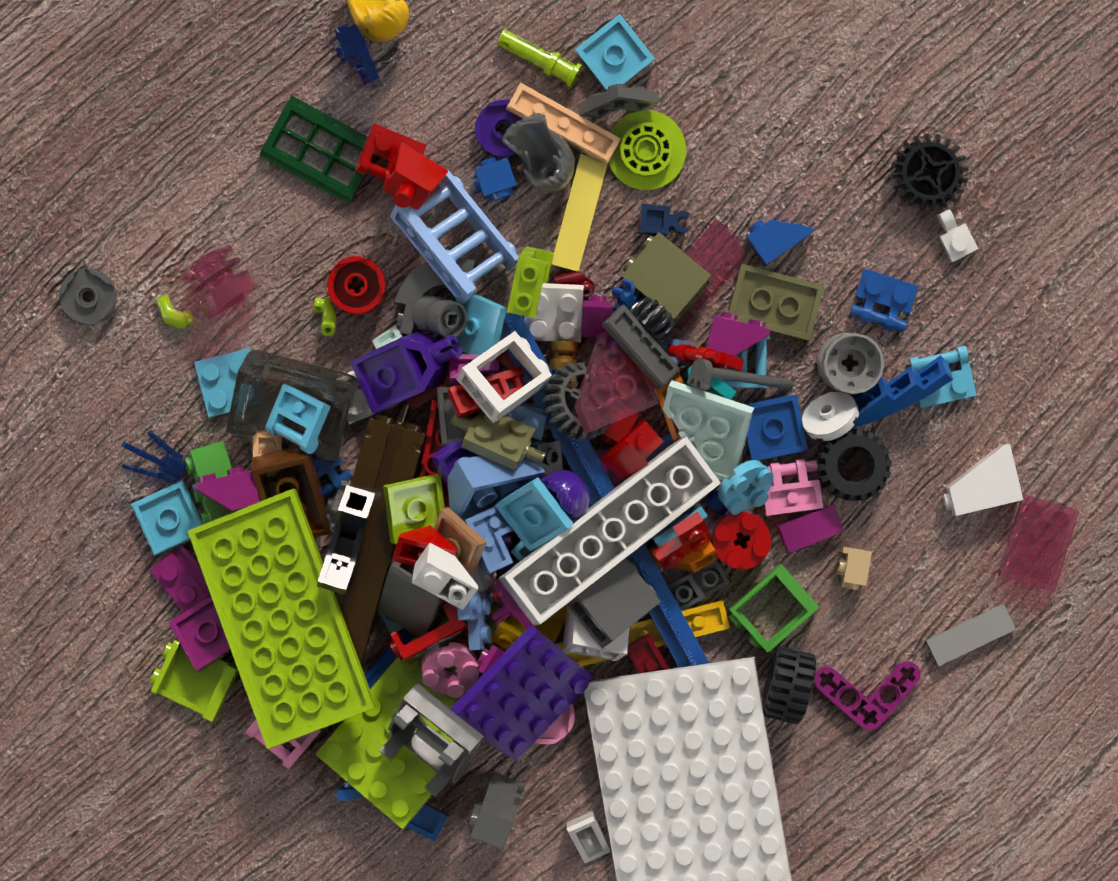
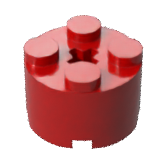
[327,256,387,315]
[711,511,771,569]

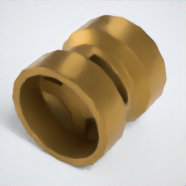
[549,341,579,370]

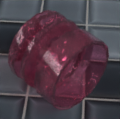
[181,245,258,319]

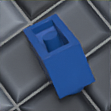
[745,219,814,266]

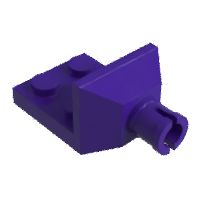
[350,331,462,414]

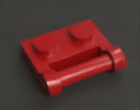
[355,123,427,180]

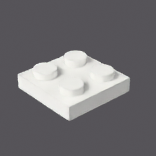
[524,283,584,343]

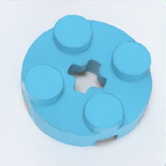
[718,460,774,515]

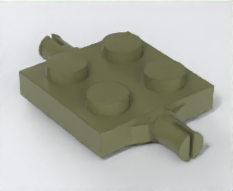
[451,411,546,470]

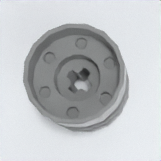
[816,333,884,394]

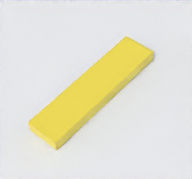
[552,154,608,272]

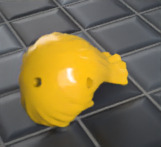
[346,0,409,43]

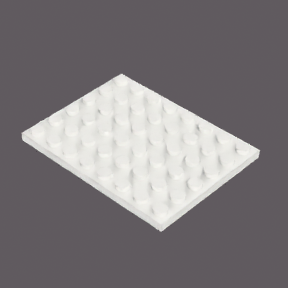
[584,657,792,881]

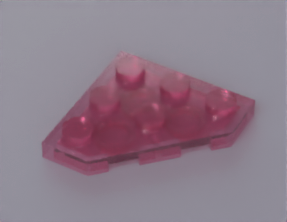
[574,331,660,434]

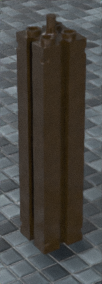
[334,403,427,667]

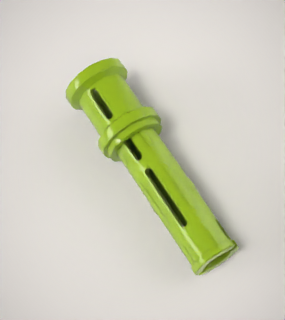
[497,29,582,88]

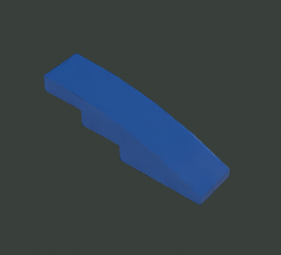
[851,355,953,429]

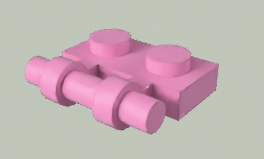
[764,459,823,516]

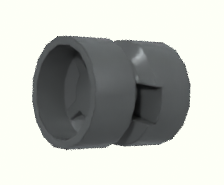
[413,295,467,337]

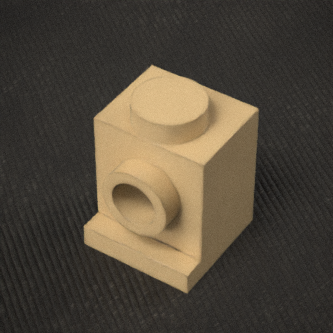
[837,546,872,590]

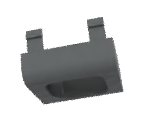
[379,684,485,797]

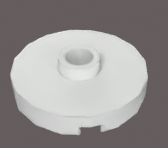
[802,391,859,441]

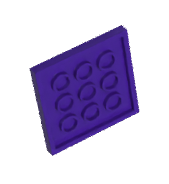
[450,624,595,761]

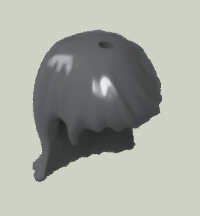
[502,113,575,192]

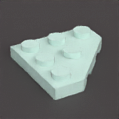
[663,380,754,481]

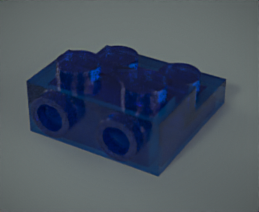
[333,24,383,90]

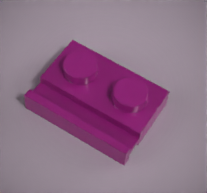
[150,544,211,612]

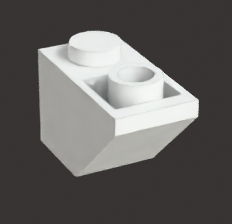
[412,543,478,610]

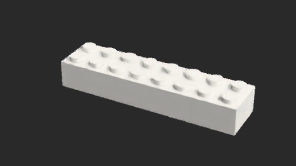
[498,436,721,625]

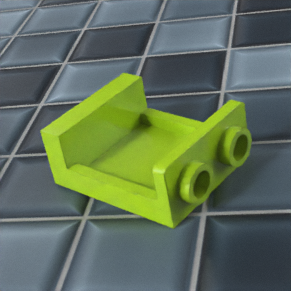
[507,246,554,318]
[149,639,239,722]

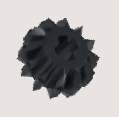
[630,297,676,345]

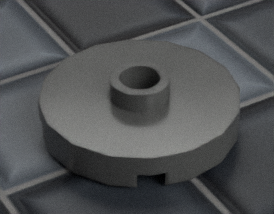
[59,268,117,325]

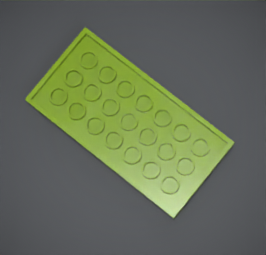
[188,489,377,749]
[315,603,506,830]

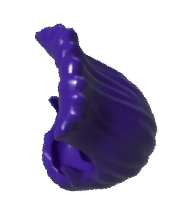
[540,470,589,521]

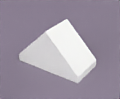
[567,811,611,863]

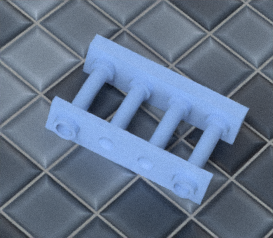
[390,171,519,304]

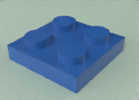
[745,394,808,461]

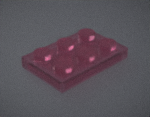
[998,494,1079,593]

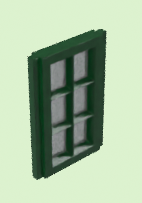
[259,95,376,205]

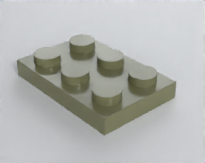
[728,264,825,341]

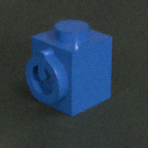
[472,157,517,203]

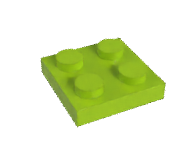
[383,474,445,544]

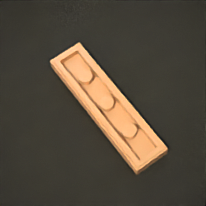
[506,83,621,165]

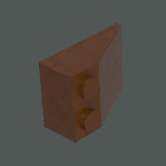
[251,446,331,538]

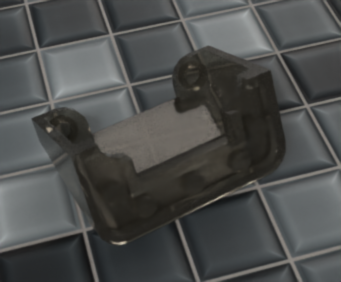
[226,351,359,462]

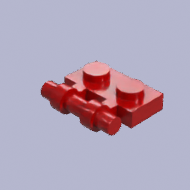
[668,344,744,371]

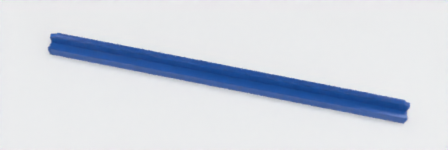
[500,313,709,668]

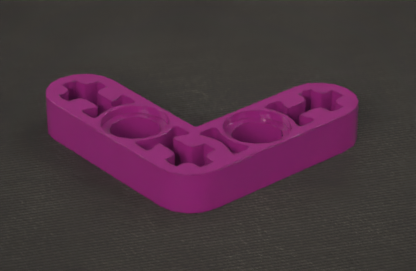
[814,660,921,730]

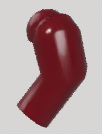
[554,271,595,298]

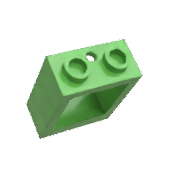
[728,563,820,653]

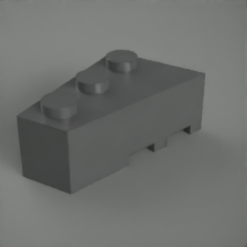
[467,772,525,850]

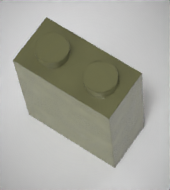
[622,232,713,324]

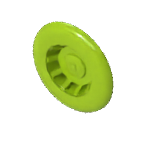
[608,110,686,190]

